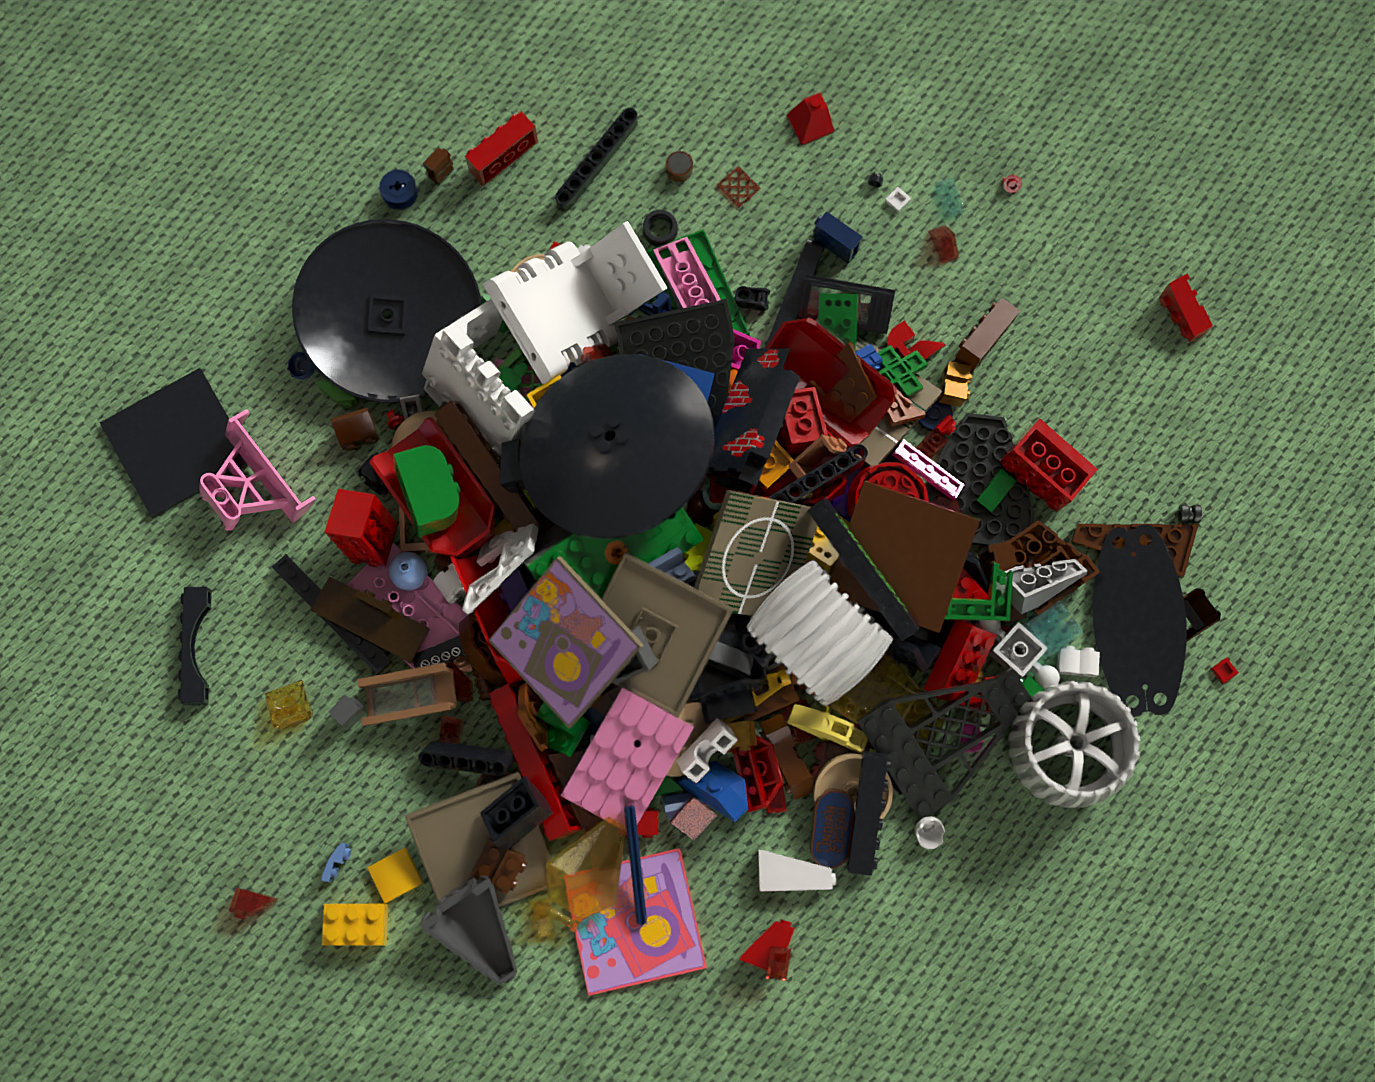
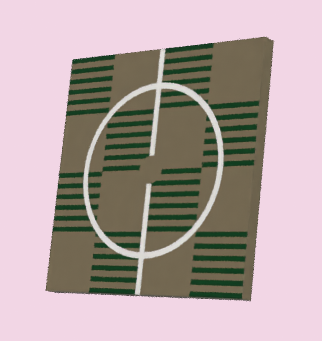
[694,490,818,616]

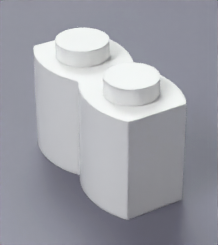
[1057,646,1100,677]

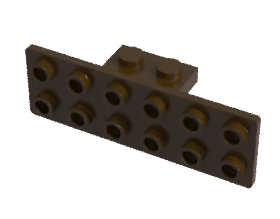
[311,577,430,663]

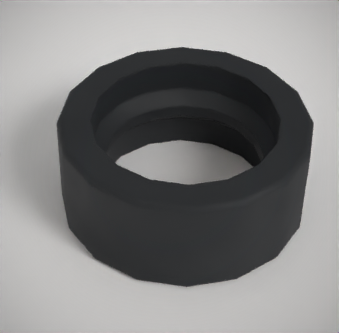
[643,210,678,247]

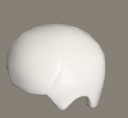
[914,816,945,849]

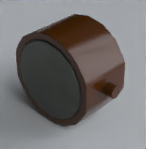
[666,151,693,182]

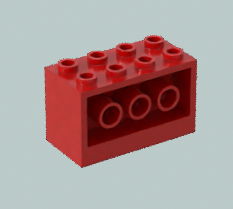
[999,418,1098,512]
[324,489,398,567]

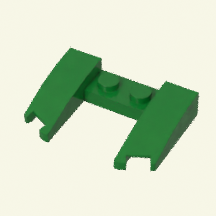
[945,562,1013,621]

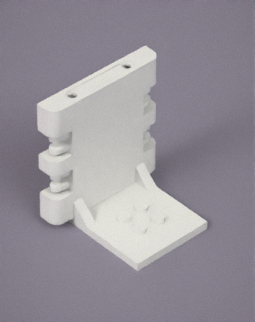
[483,221,667,384]
[422,299,535,460]

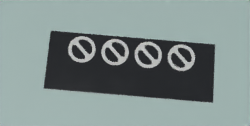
[412,636,465,668]

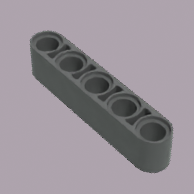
[706,642,754,678]

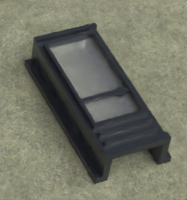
[799,274,895,334]

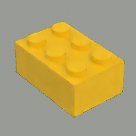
[322,904,389,945]

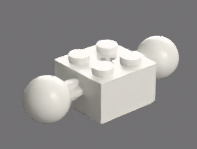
[976,620,1060,690]

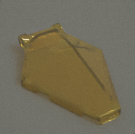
[540,816,626,932]

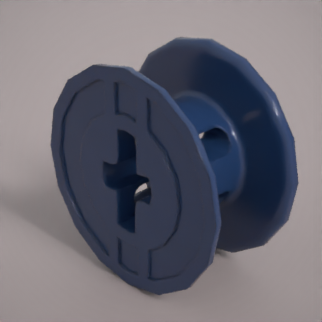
[379,169,418,210]

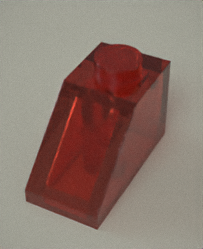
[229,888,279,920]

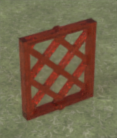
[716,166,761,208]

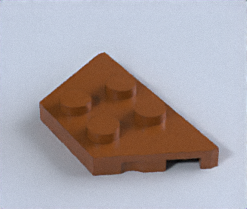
[517,683,548,751]

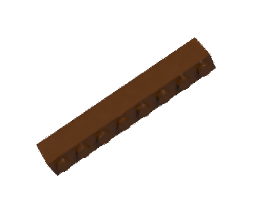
[434,400,547,533]

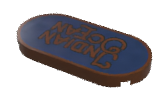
[810,789,855,869]

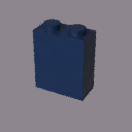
[813,211,863,264]

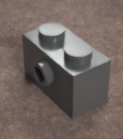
[328,695,366,730]

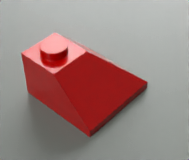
[786,92,834,145]

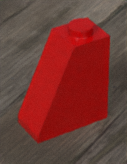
[739,919,795,975]

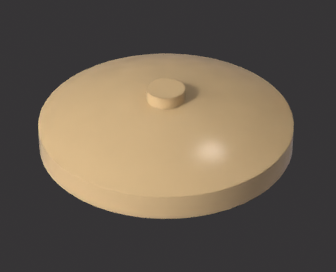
[813,753,893,819]

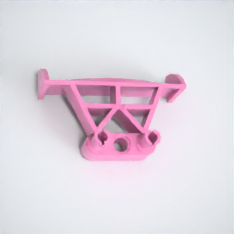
[199,409,316,531]

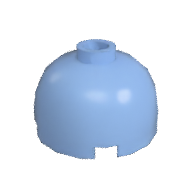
[388,551,428,591]

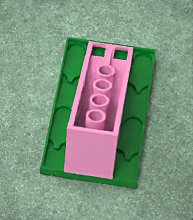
[646,229,750,336]

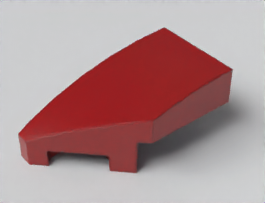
[908,340,946,361]

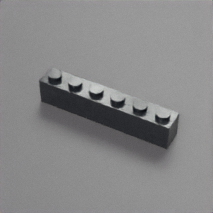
[847,751,891,876]

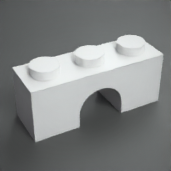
[677,718,737,783]

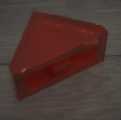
[928,225,959,264]
[439,716,465,744]
[766,946,791,981]

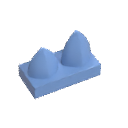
[661,792,705,824]

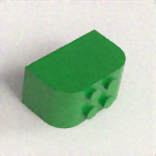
[394,446,460,538]

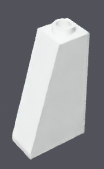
[758,850,836,892]

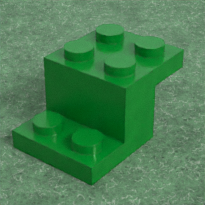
[536,702,590,757]

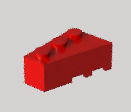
[1159,273,1213,342]

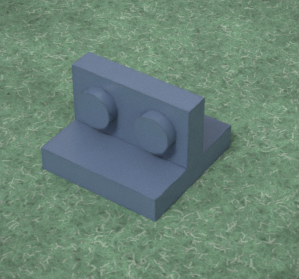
[649,547,696,584]

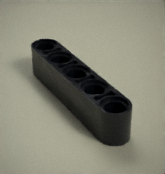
[419,741,514,776]

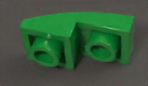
[976,469,1016,512]

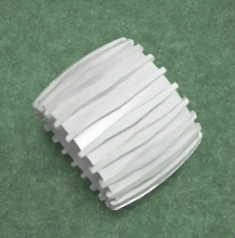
[747,560,893,706]
[1008,681,1140,808]

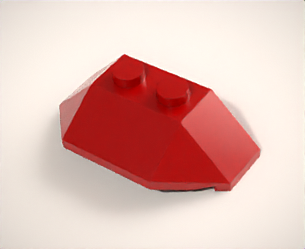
[732,735,783,813]

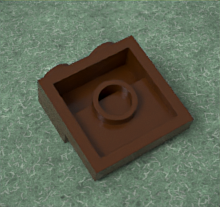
[471,838,527,895]

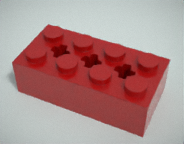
[465,111,538,186]
[924,619,997,705]

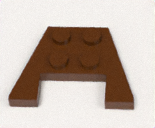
[804,342,878,423]

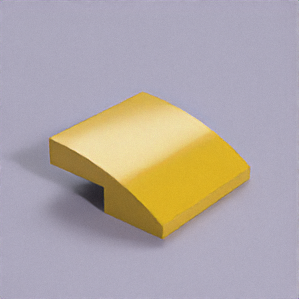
[368,848,424,903]

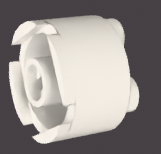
[434,563,466,604]

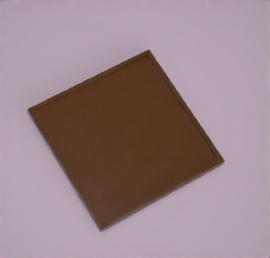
[829,480,980,633]

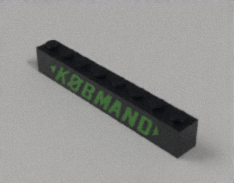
[807,496,919,641]

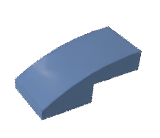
[321,843,351,882]

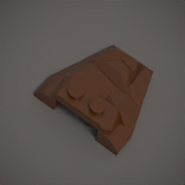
[1010,520,1100,616]

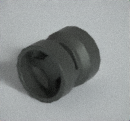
[1178,504,1202,524]

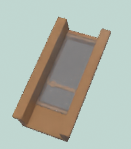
[357,663,457,726]

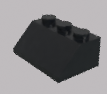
[480,776,553,850]

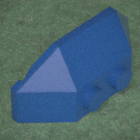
[676,761,748,822]

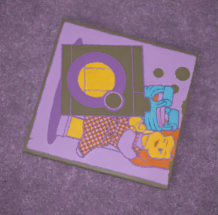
[488,556,644,728]

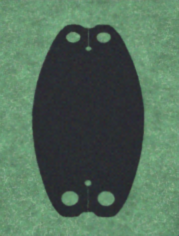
[1093,525,1187,717]

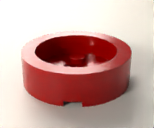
[847,462,928,519]

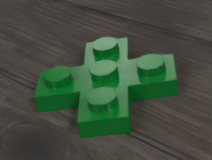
[878,345,928,398]

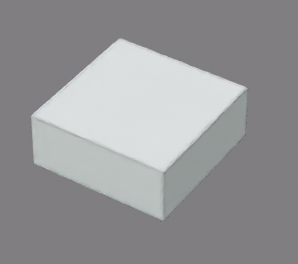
[885,187,911,213]

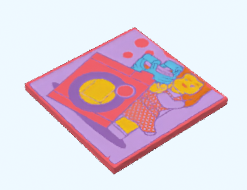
[563,848,707,996]

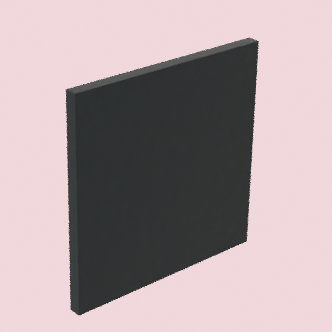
[100,368,248,518]

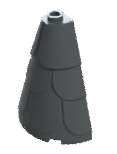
[420,875,517,985]

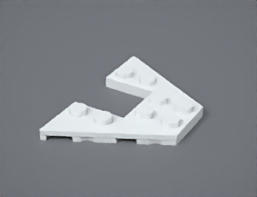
[462,524,539,615]

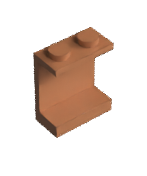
[788,435,847,479]

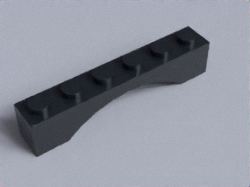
[178,587,212,705]

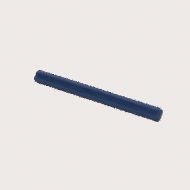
[624,805,647,925]

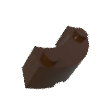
[459,614,508,687]
[759,714,814,800]

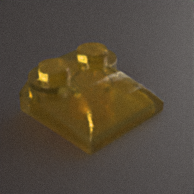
[265,680,313,730]

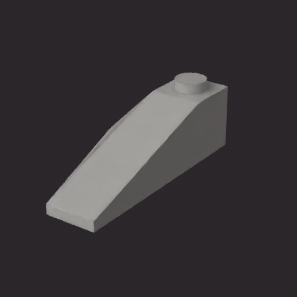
[1005,559,1087,614]

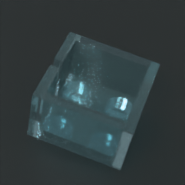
[1024,601,1083,657]

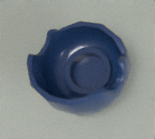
[287,352,315,380]

